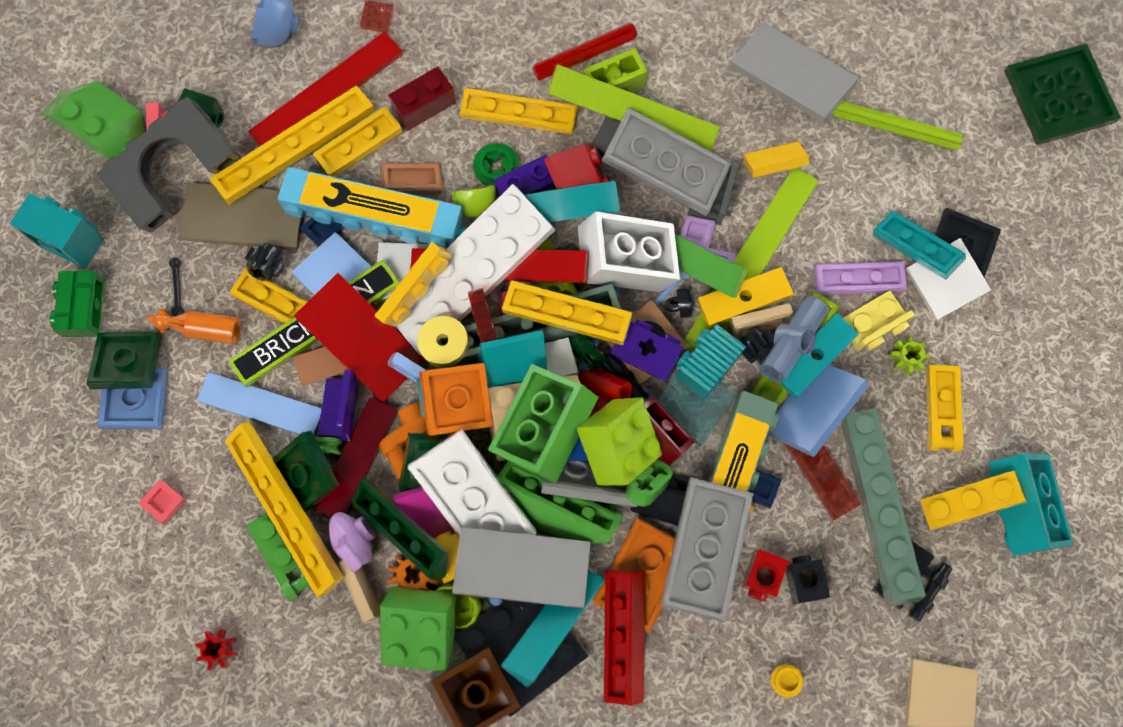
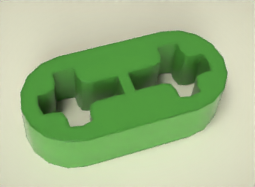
[625,460,673,506]

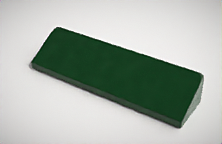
[350,477,448,580]

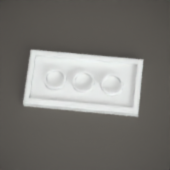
[408,429,536,537]

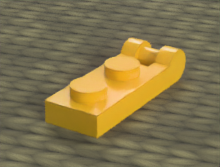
[926,365,963,452]

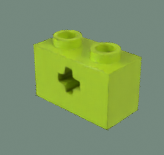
[582,48,648,93]

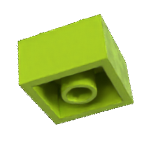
[577,397,662,485]

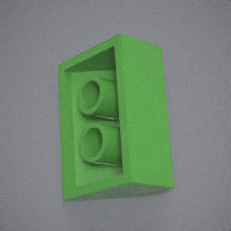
[488,364,599,484]

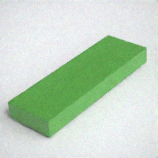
[675,234,748,298]

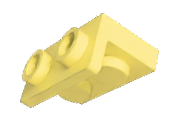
[843,290,915,352]

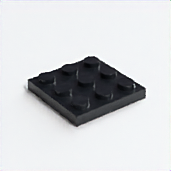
[455,600,589,717]

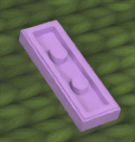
[814,261,908,295]

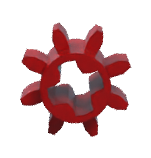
[195,629,239,670]

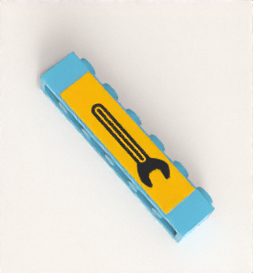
[277,167,464,249]

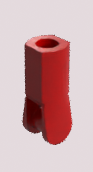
[578,368,632,400]

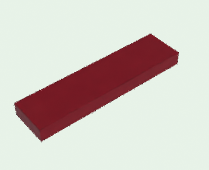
[314,397,398,517]

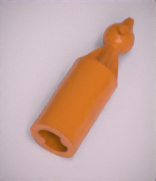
[147,308,241,345]

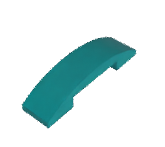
[525,181,620,223]

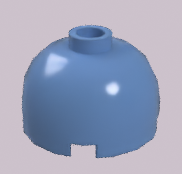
[251,0,298,48]

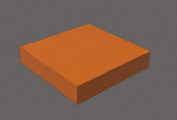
[419,363,493,436]

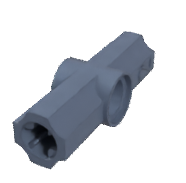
[760,296,829,383]

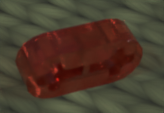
[468,288,498,343]

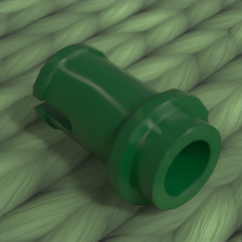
[570,333,606,371]

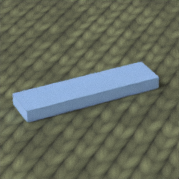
[197,372,321,437]

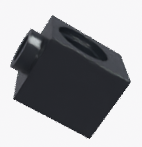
[785,555,830,605]

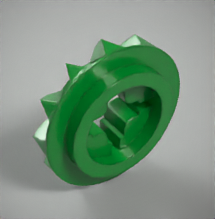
[473,143,519,185]

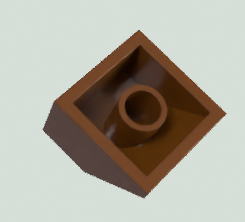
[425,647,520,727]

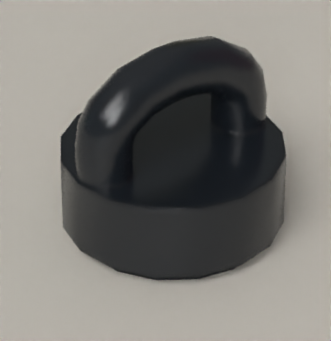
[664,287,693,319]

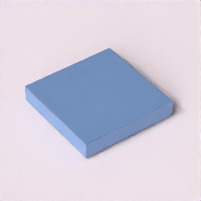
[98,368,168,429]

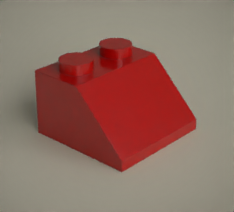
[544,144,612,189]

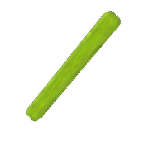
[830,101,963,151]

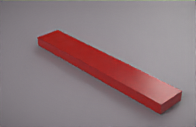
[248,31,403,147]
[410,248,589,283]

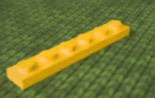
[209,86,375,205]
[225,421,344,598]

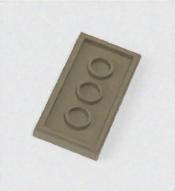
[178,182,303,251]

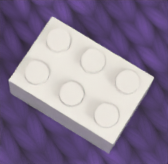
[578,211,680,292]

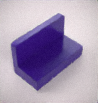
[317,370,359,441]

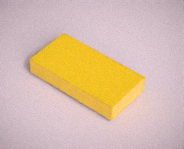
[743,141,809,178]

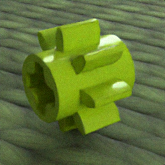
[888,336,930,377]

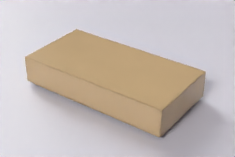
[729,303,793,340]
[338,561,380,623]

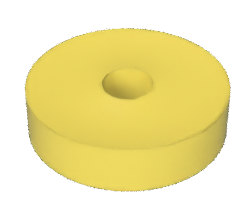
[417,316,469,367]

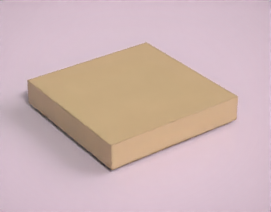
[905,659,978,727]

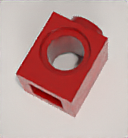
[742,549,789,602]

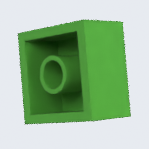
[380,587,455,672]

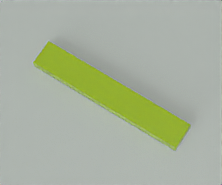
[547,65,720,152]

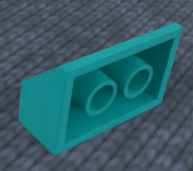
[988,453,1074,556]

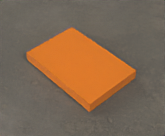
[592,518,675,634]

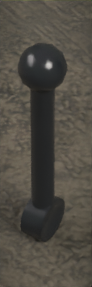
[169,257,184,316]

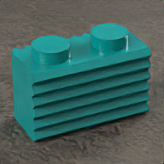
[676,324,746,399]

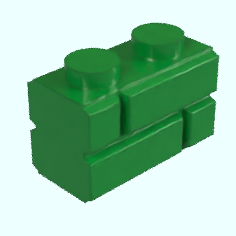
[49,271,104,337]

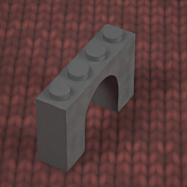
[96,97,241,232]

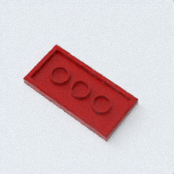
[293,273,425,403]

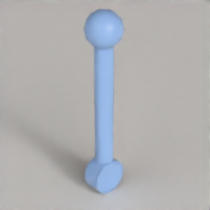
[654,270,690,306]

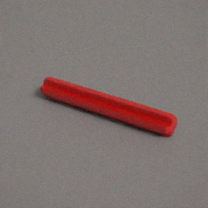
[533,23,637,80]

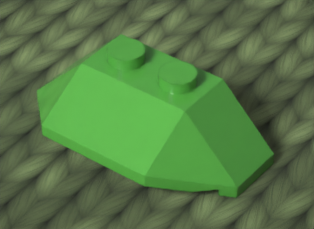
[41,81,146,160]
[498,461,623,544]

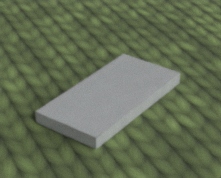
[730,22,859,124]
[601,108,732,216]
[660,477,753,622]
[452,527,591,609]

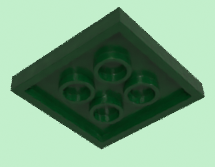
[1004,43,1121,146]

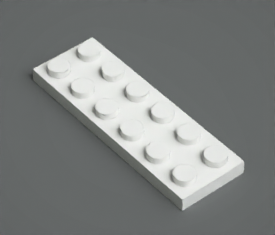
[397,184,555,356]

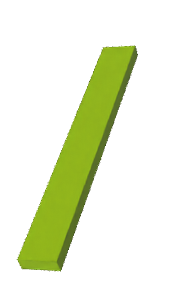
[682,168,819,356]

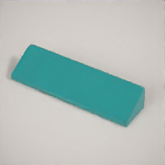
[501,571,605,687]

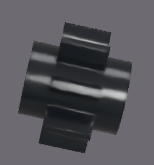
[245,244,284,281]
[741,327,774,365]

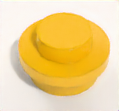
[770,664,803,698]

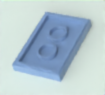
[768,365,869,457]

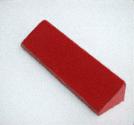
[604,570,645,706]

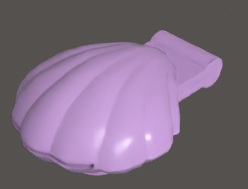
[329,512,376,572]

